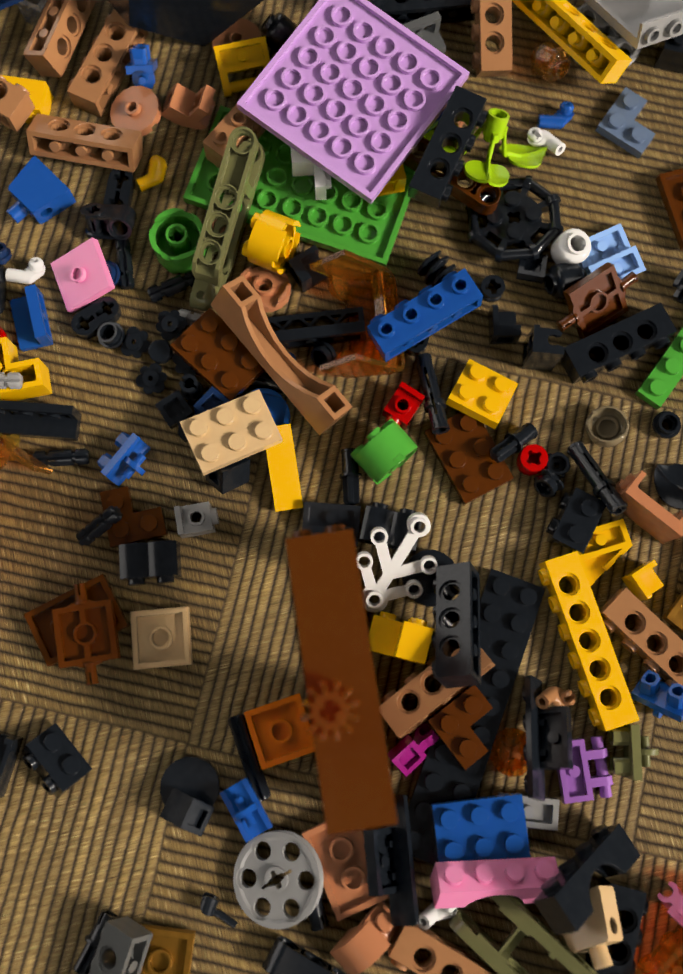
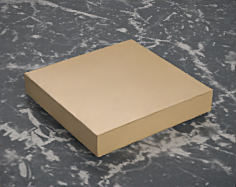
[130,606,193,670]

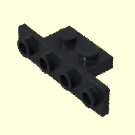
[522,675,573,801]
[364,794,419,926]

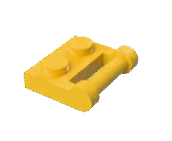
[213,36,270,98]

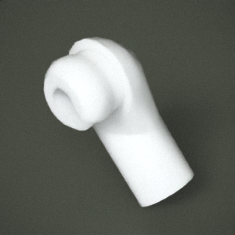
[418,902,458,930]

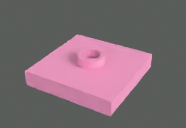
[50,238,115,313]

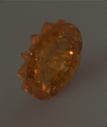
[490,728,527,777]

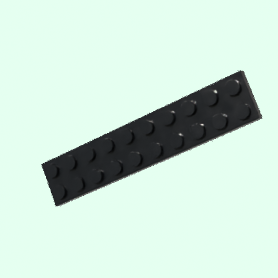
[408,569,545,865]

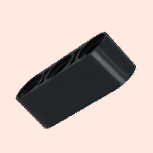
[262,936,347,974]

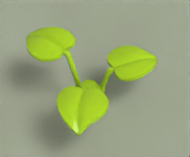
[423,108,547,187]

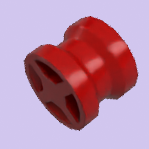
[516,444,548,476]

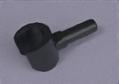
[200,892,237,929]

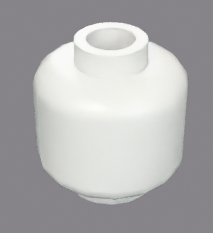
[550,228,591,264]

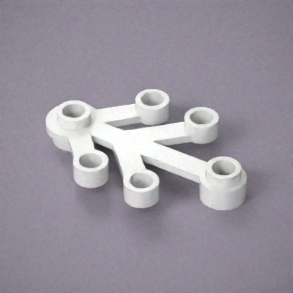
[357,512,438,613]

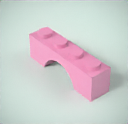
[430,856,559,909]

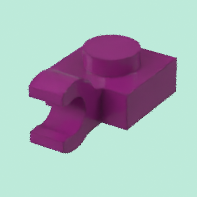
[387,722,439,777]

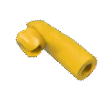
[136,155,167,192]

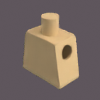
[562,885,623,970]

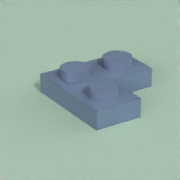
[595,87,656,159]

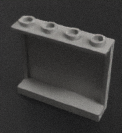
[584,0,683,50]

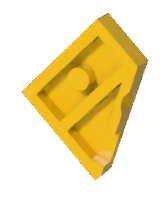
[572,519,633,586]

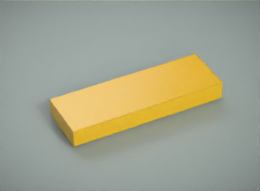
[266,424,303,512]

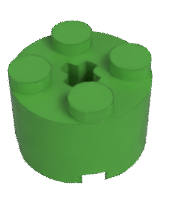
[149,208,208,274]
[350,418,418,485]

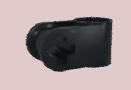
[81,203,137,240]

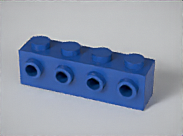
[367,268,483,362]

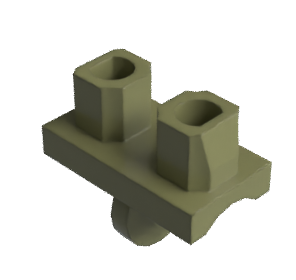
[608,723,659,781]

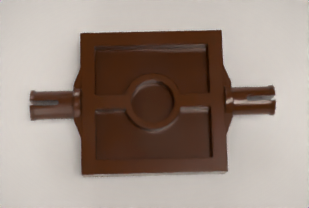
[556,262,638,338]
[52,583,121,685]

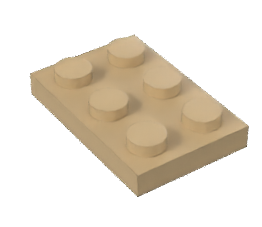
[180,389,283,476]

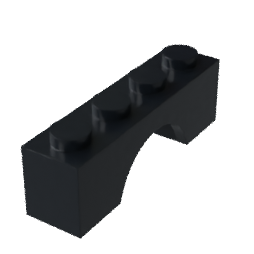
[534,823,641,935]

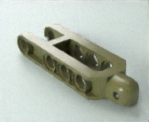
[189,126,265,311]
[449,895,598,974]

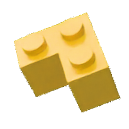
[0,337,52,401]
[369,611,434,664]

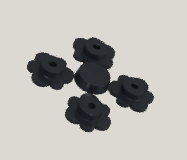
[121,310,197,394]

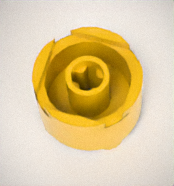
[242,209,301,274]

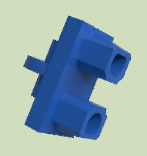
[125,44,158,89]
[97,432,151,487]
[631,670,683,722]
[220,777,273,843]

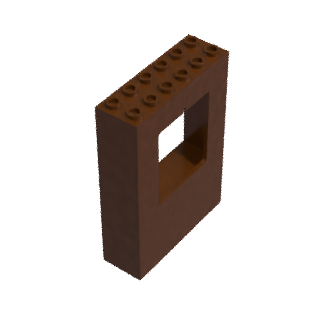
[285,525,398,835]

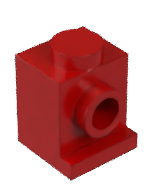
[382,381,425,430]

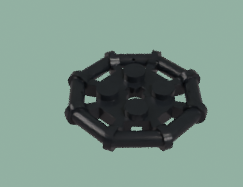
[465,175,564,263]

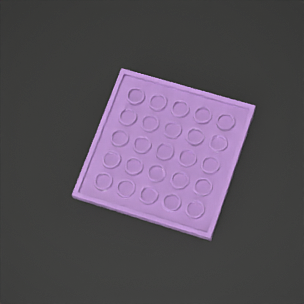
[236,0,470,204]

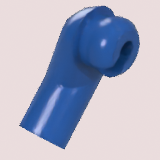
[537,101,574,129]

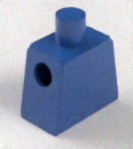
[6,155,76,224]

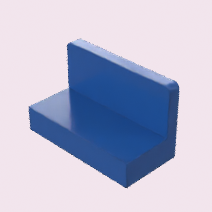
[10,284,54,352]

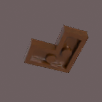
[100,486,168,548]
[427,685,493,770]

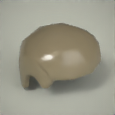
[585,406,629,448]

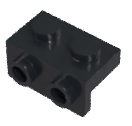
[546,487,606,555]
[22,723,92,798]

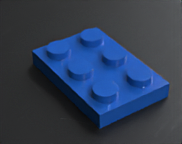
[431,792,531,862]

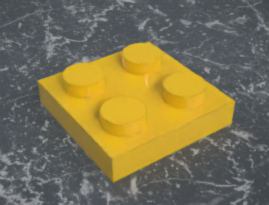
[446,359,518,429]

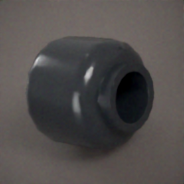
[260,12,298,53]
[544,263,587,300]

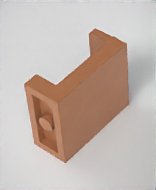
[615,470,683,544]

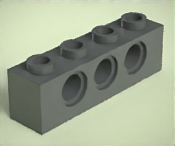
[89,916,153,974]

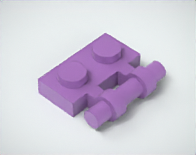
[557,736,613,804]

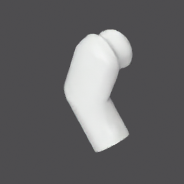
[527,127,565,156]
[5,257,46,285]

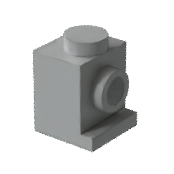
[174,501,219,538]

